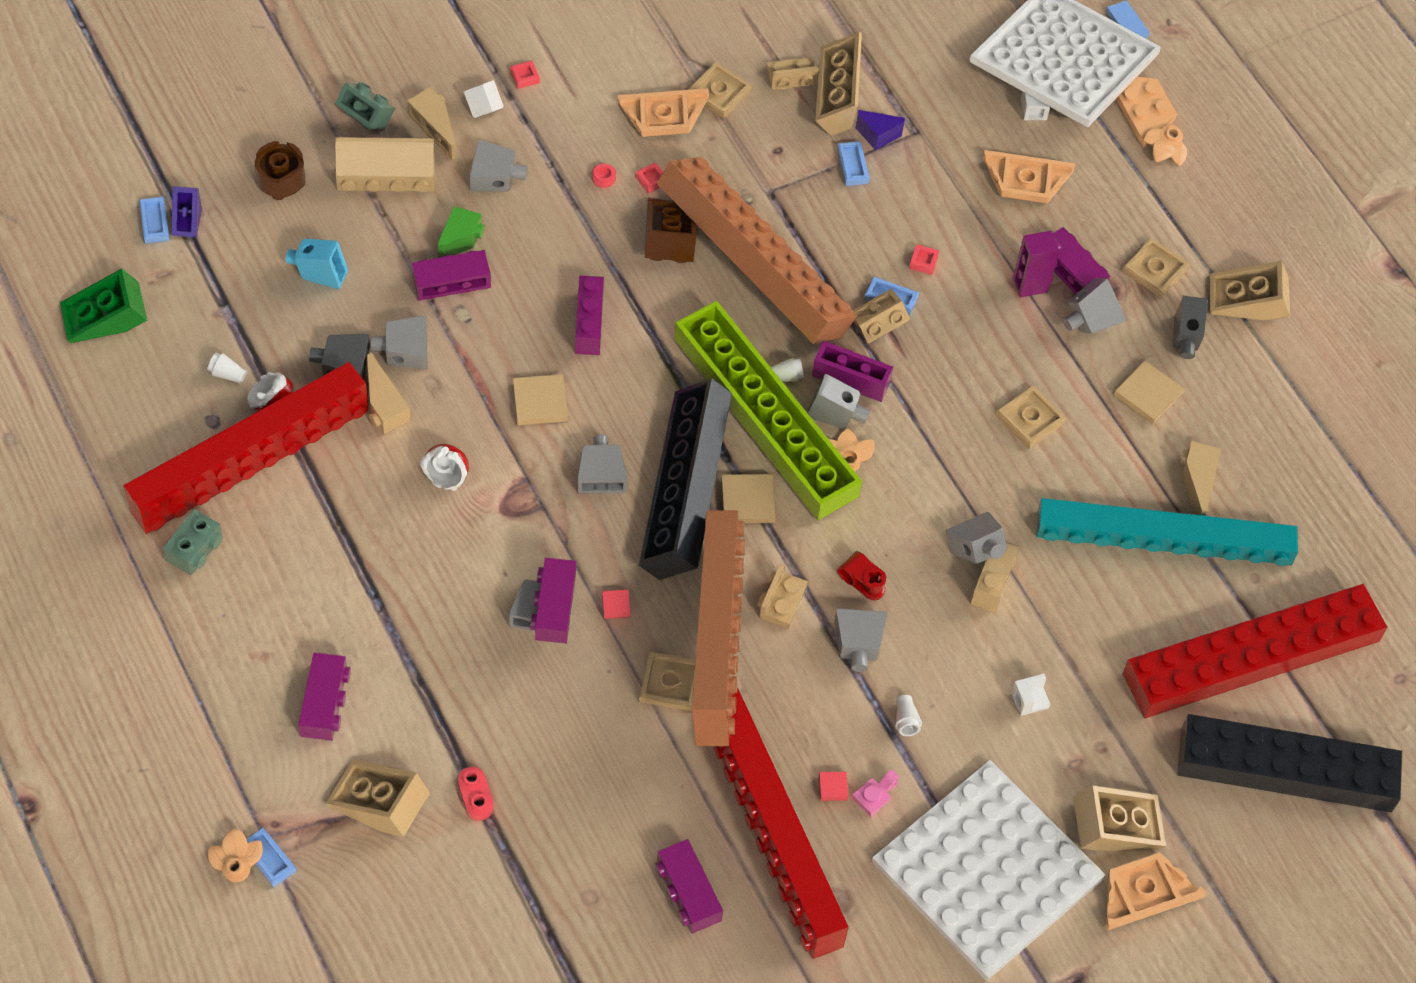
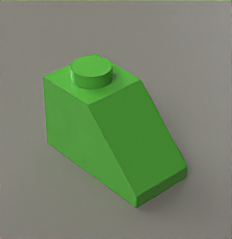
[437,207,485,258]

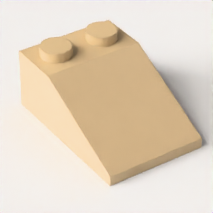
[1210,260,1290,320]
[325,760,430,837]
[1073,786,1166,852]

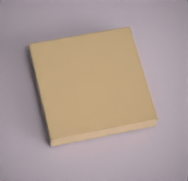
[687,62,753,119]
[1122,238,1190,298]
[1114,361,1185,424]
[513,374,568,425]
[995,385,1067,449]
[721,474,776,523]
[639,651,696,711]

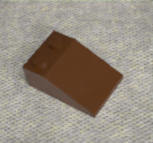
[645,199,697,263]

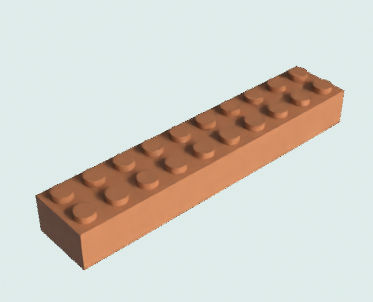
[657,157,857,344]
[692,510,745,746]

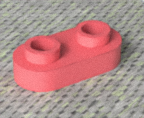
[458,767,493,821]

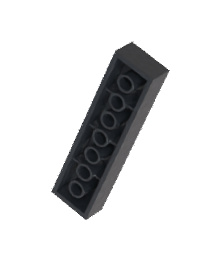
[638,378,732,580]
[1177,714,1402,813]

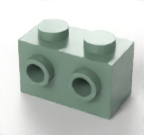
[335,82,395,130]
[163,509,223,575]

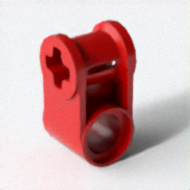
[837,551,887,601]

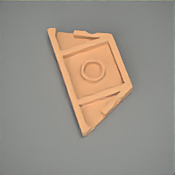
[1116,77,1177,148]
[618,88,709,137]
[983,150,1075,204]
[1106,853,1206,930]

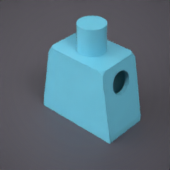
[286,239,348,289]

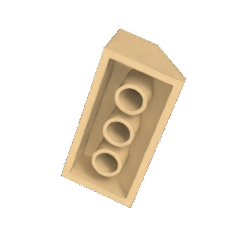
[815,31,862,136]
[335,137,435,192]

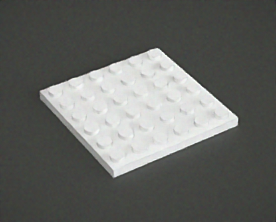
[970,0,1161,128]
[871,760,1106,981]

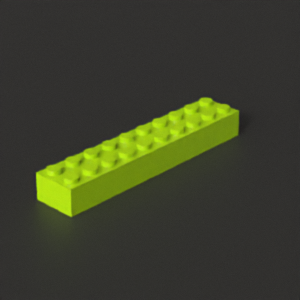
[674,301,862,521]

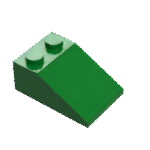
[60,268,147,343]

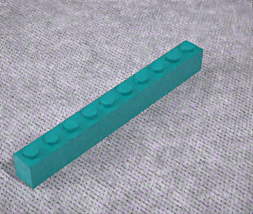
[1036,498,1298,566]

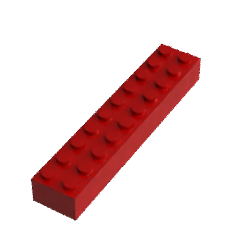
[123,362,369,534]
[1122,583,1388,719]
[713,688,849,959]

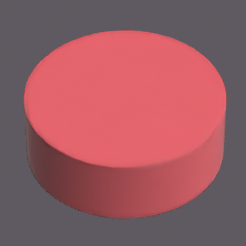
[592,164,616,188]

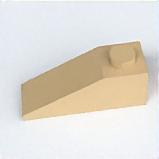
[407,87,456,160]
[367,353,411,434]
[1179,441,1221,516]
[971,543,1020,613]

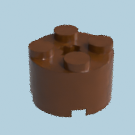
[255,141,306,200]

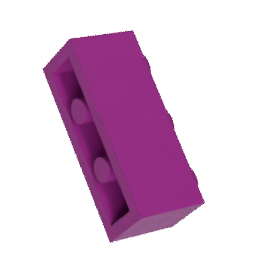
[1053,227,1110,295]
[1013,230,1061,298]
[412,250,491,301]
[575,275,604,355]
[812,341,893,402]
[530,557,577,644]
[298,652,351,741]
[654,839,723,934]

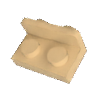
[766,57,819,90]
[853,289,910,343]
[757,564,808,629]

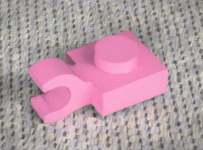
[852,770,900,817]

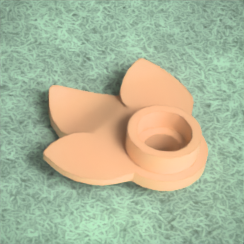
[1143,124,1187,166]
[829,428,875,471]
[208,828,263,883]

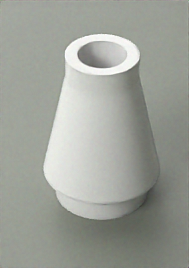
[207,353,247,384]
[771,357,804,382]
[896,695,922,736]

